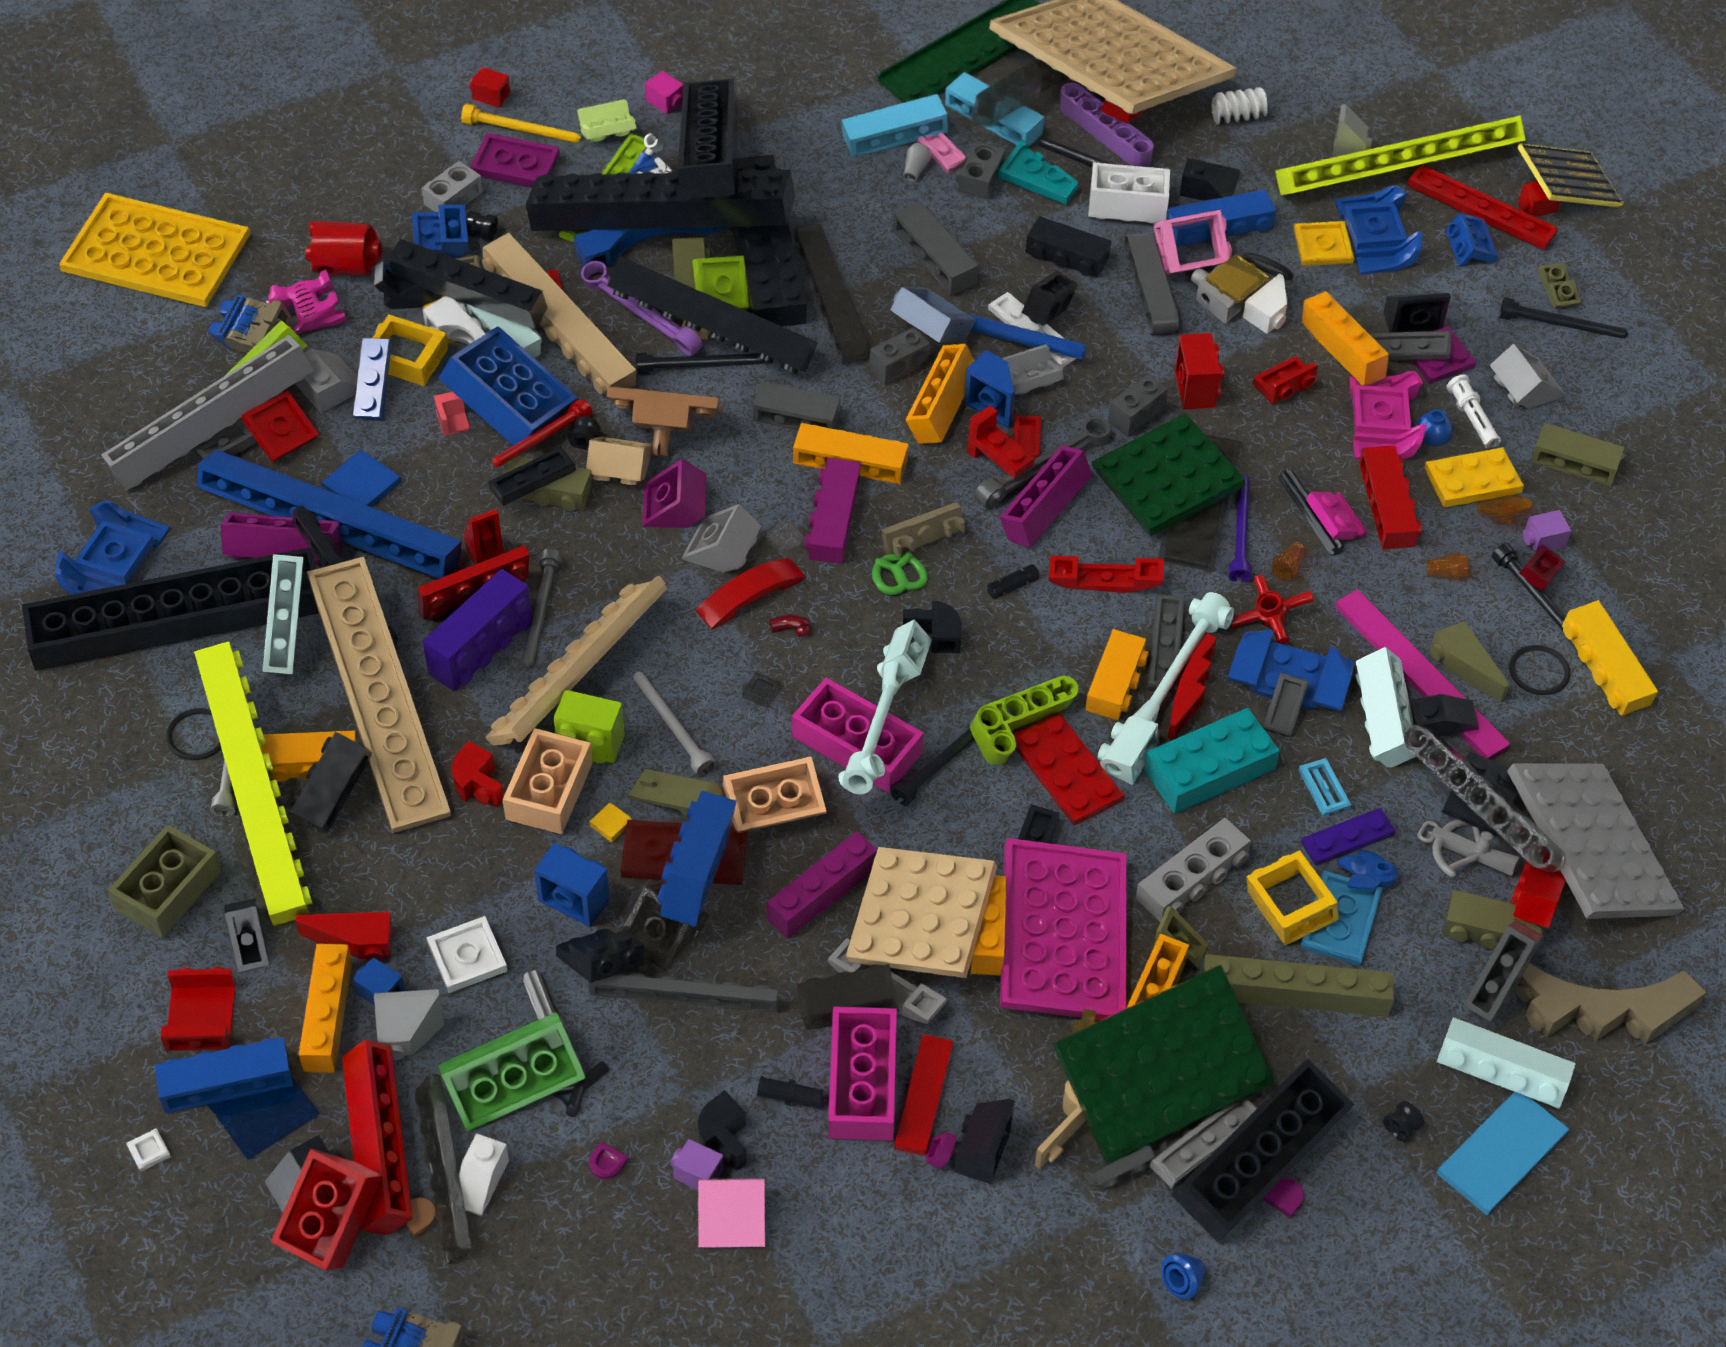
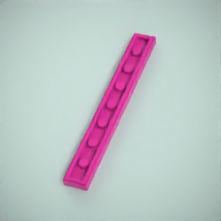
[1335,589,1510,760]

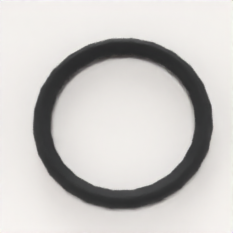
[1242,252,1294,280]
[1509,645,1570,695]
[165,708,222,760]

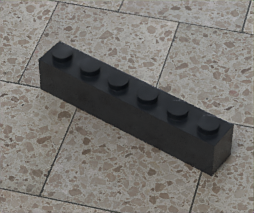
[388,239,547,329]

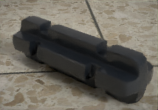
[987,564,1040,599]

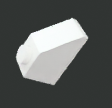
[1243,274,1287,334]
[452,1134,509,1216]

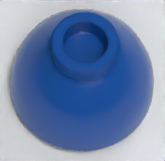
[1415,409,1453,446]
[1161,1253,1206,1300]

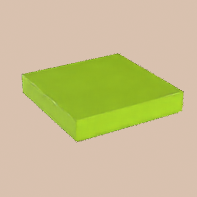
[692,256,750,310]

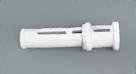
[1447,375,1501,449]

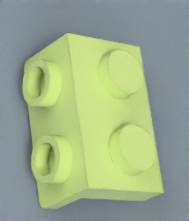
[577,99,637,142]

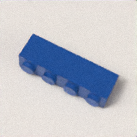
[1166,189,1276,246]
[155,1037,294,1113]

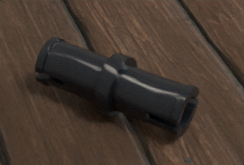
[757,1076,824,1109]

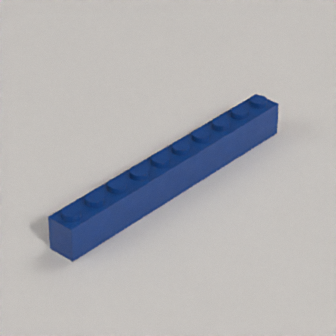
[197,449,462,579]

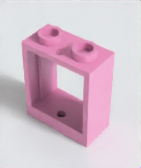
[1154,210,1232,275]

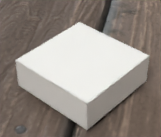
[126,1128,171,1172]

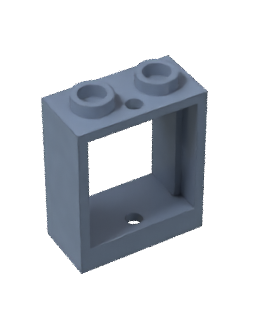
[890,287,976,343]

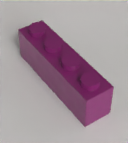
[1000,445,1092,548]
[804,458,861,564]
[220,512,341,566]
[767,831,878,939]

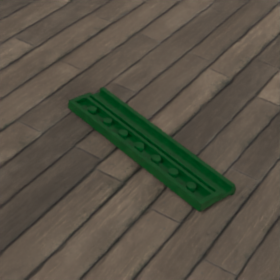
[878,0,1040,103]

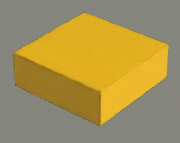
[589,802,633,842]

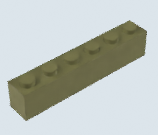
[1201,954,1394,1017]

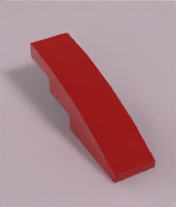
[1168,633,1217,741]

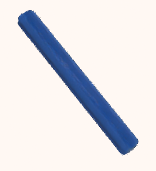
[968,314,1087,360]

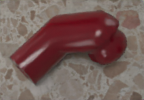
[769,614,811,637]

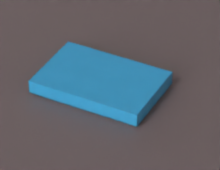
[1300,870,1383,966]

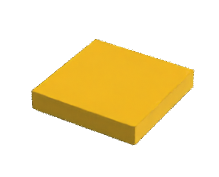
[1293,221,1354,266]

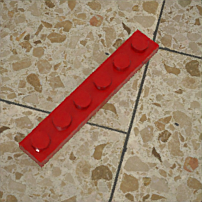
[1408,164,1558,251]

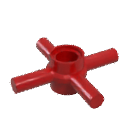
[1230,574,1314,645]

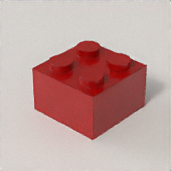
[1174,333,1224,410]

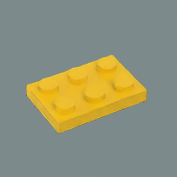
[1424,447,1524,508]

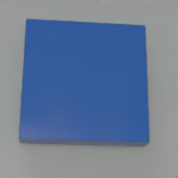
[321,450,401,507]

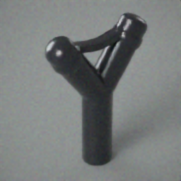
[548,1061,609,1117]

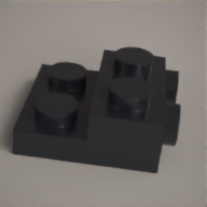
[556,928,644,983]

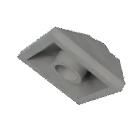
[374,989,445,1060]

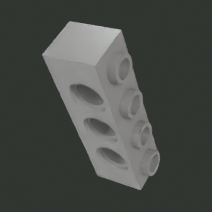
[1135,818,1251,922]

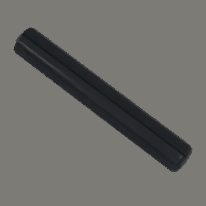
[1279,468,1344,556]

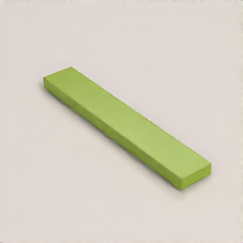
[559,133,647,242]

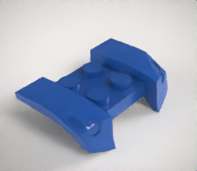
[1335,185,1422,275]
[55,500,170,595]
[1228,630,1354,711]

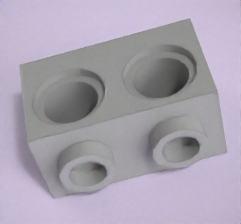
[422,161,483,212]

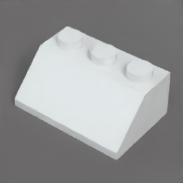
[1088,163,1170,224]

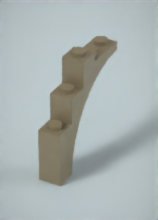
[1515,963,1706,1044]

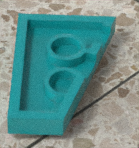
[998,139,1078,205]

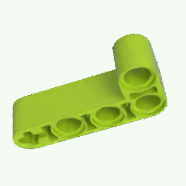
[970,675,1078,765]

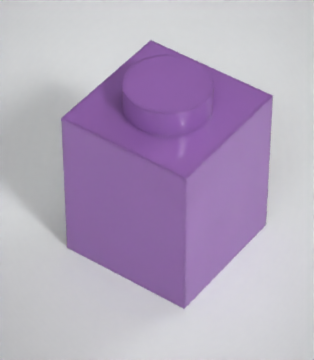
[1523,510,1571,554]
[671,1139,724,1190]

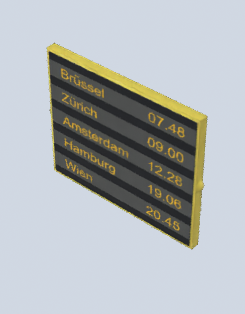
[1517,144,1623,207]

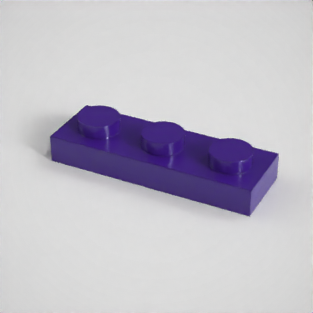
[1301,808,1396,866]

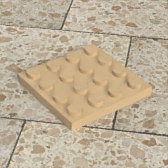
[846,847,997,978]

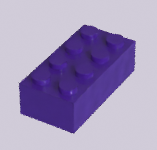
[422,569,532,692]

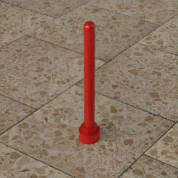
[492,399,593,467]

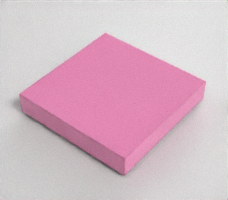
[698,1178,765,1247]

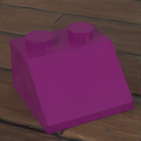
[642,458,707,528]

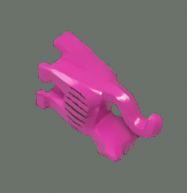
[266,270,347,335]

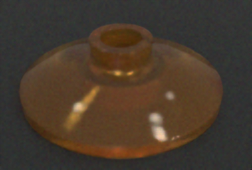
[1477,496,1534,523]

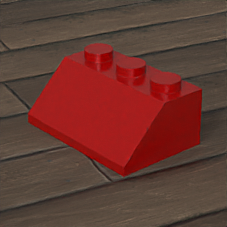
[271,1149,383,1271]

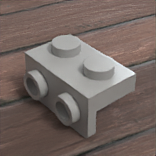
[1002,344,1064,395]

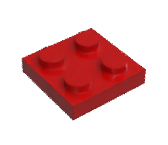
[241,390,319,463]

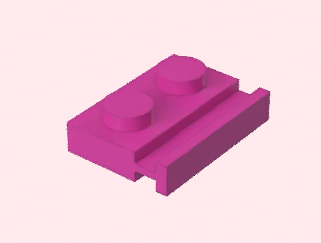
[1306,491,1367,540]

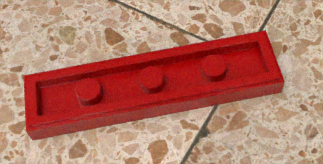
[894,1034,953,1156]

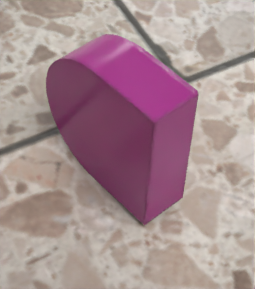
[926,1132,957,1169]
[589,1141,628,1180]
[1263,1179,1304,1219]

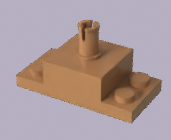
[607,386,724,457]

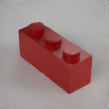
[1511,850,1566,928]

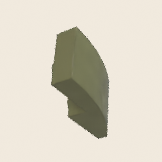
[1537,262,1581,308]

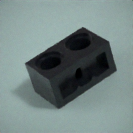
[1021,270,1078,326]

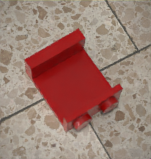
[160,967,236,1051]

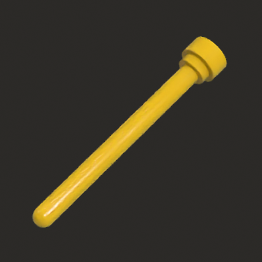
[461,103,581,143]

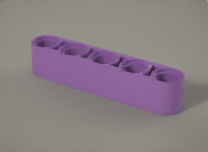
[1060,82,1153,167]

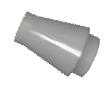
[903,143,931,182]

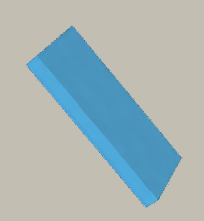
[1436,1092,1569,1216]

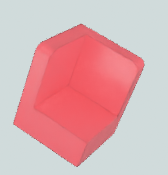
[434,392,470,436]

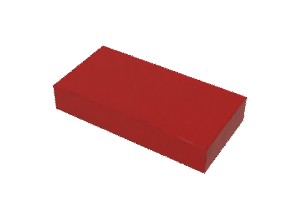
[1013,414,1041,458]

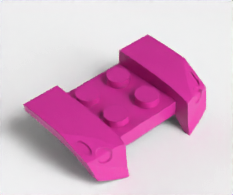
[1349,371,1427,460]

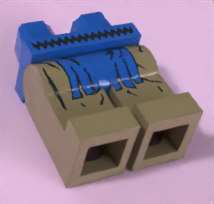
[208,295,292,353]
[362,1307,463,1347]

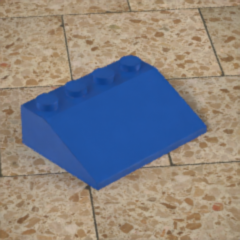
[438,326,578,446]

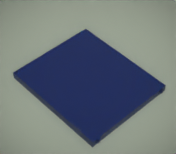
[207,1077,320,1160]

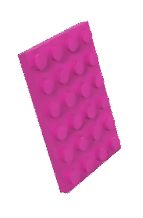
[1000,838,1126,1020]

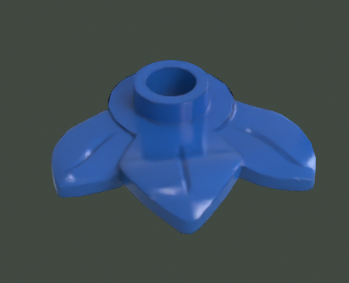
[1337,850,1398,890]

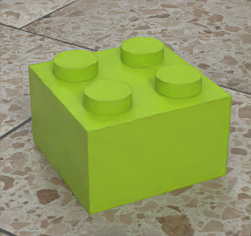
[554,690,625,763]

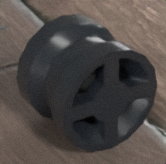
[568,416,601,450]
[1383,1101,1425,1142]

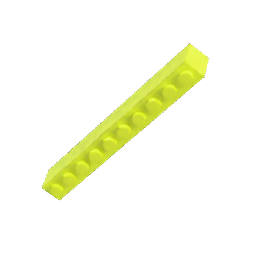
[1276,115,1526,196]
[194,641,312,926]

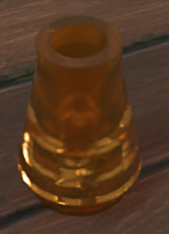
[1272,542,1306,580]
[1427,552,1469,580]

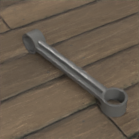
[975,417,1111,509]

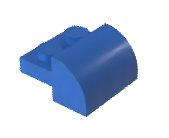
[412,205,468,258]

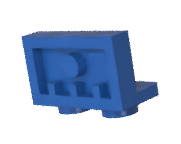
[1445,212,1499,266]

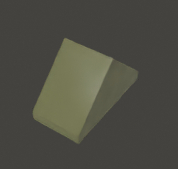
[1153,906,1208,969]

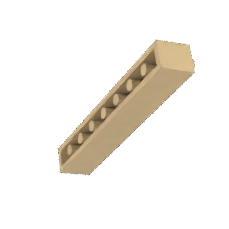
[482,233,636,397]

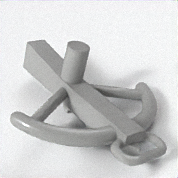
[1417,819,1520,877]

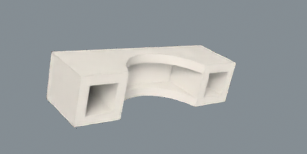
[422,296,486,345]

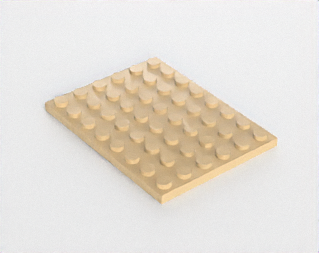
[990,0,1236,114]

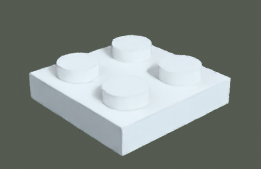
[426,916,508,993]

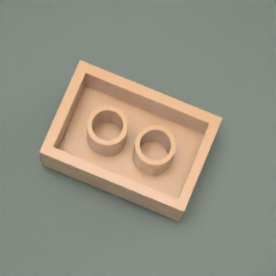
[502,728,593,834]

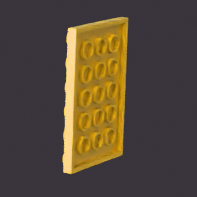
[59,192,250,308]

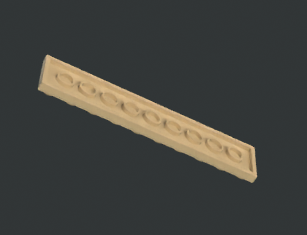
[307,557,451,833]

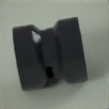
[466,210,498,241]

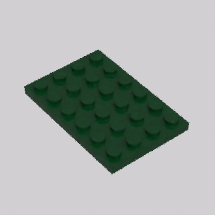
[1052,965,1274,1163]

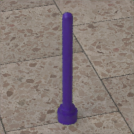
[1229,475,1252,582]

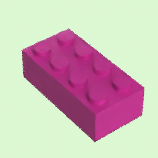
[792,677,924,793]
[828,1007,897,1141]

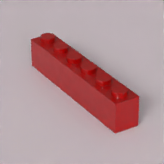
[342,1039,413,1235]

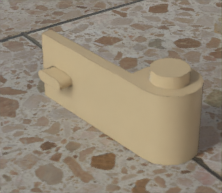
[1035,1080,1086,1169]

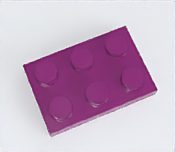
[470,133,560,187]

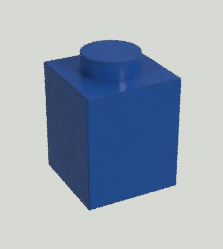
[353,957,405,1006]

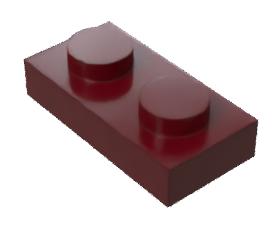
[1519,545,1566,591]

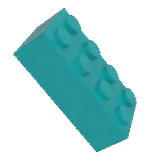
[1144,708,1280,814]

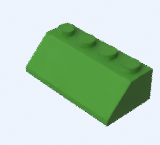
[438,1012,586,1132]

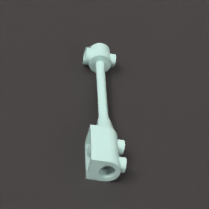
[1098,592,1234,785]
[839,619,932,794]

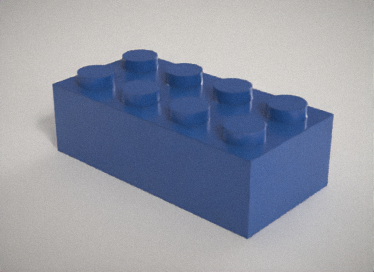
[657,790,737,926]

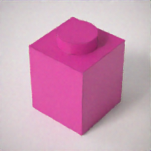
[645,71,684,114]

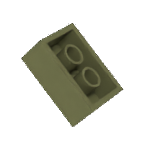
[108,824,222,938]

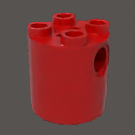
[306,220,382,277]

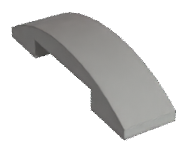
[828,938,947,1024]

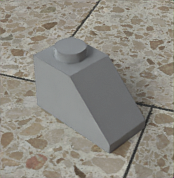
[1333,104,1372,157]

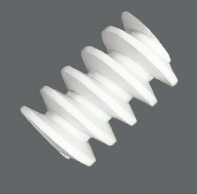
[1212,87,1267,125]

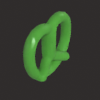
[872,552,928,595]

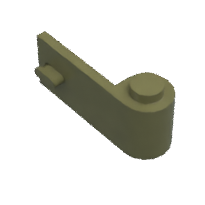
[628,769,725,822]

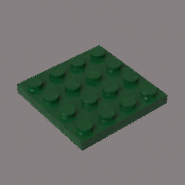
[1092,413,1246,536]

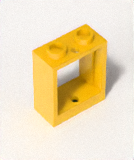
[373,314,449,386]
[1246,850,1339,946]

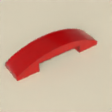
[1049,556,1164,593]
[696,558,806,630]

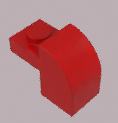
[452,741,504,808]

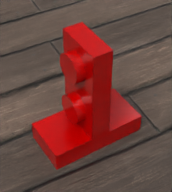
[967,405,1035,479]

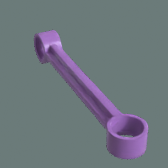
[581,261,703,356]

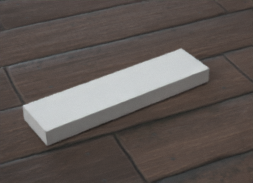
[988,292,1076,369]

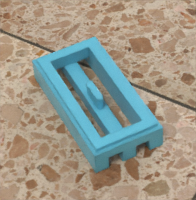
[1298,758,1351,817]

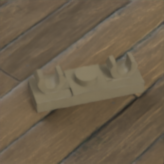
[881,502,965,556]

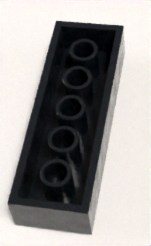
[1171,1058,1354,1243]

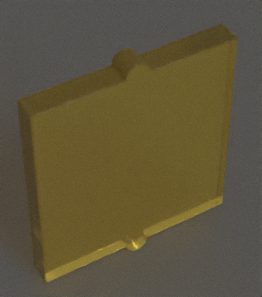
[1205,254,1269,303]

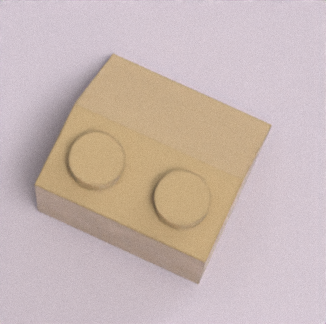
[586,436,653,485]

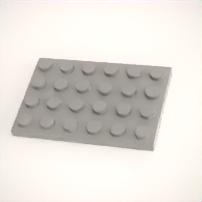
[1507,763,1684,919]

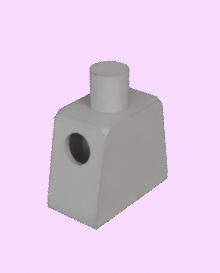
[1191,264,1259,324]

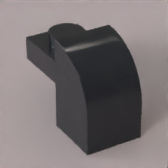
[374,261,434,309]
[903,601,961,654]
[698,1090,747,1170]

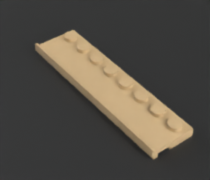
[485,576,667,746]

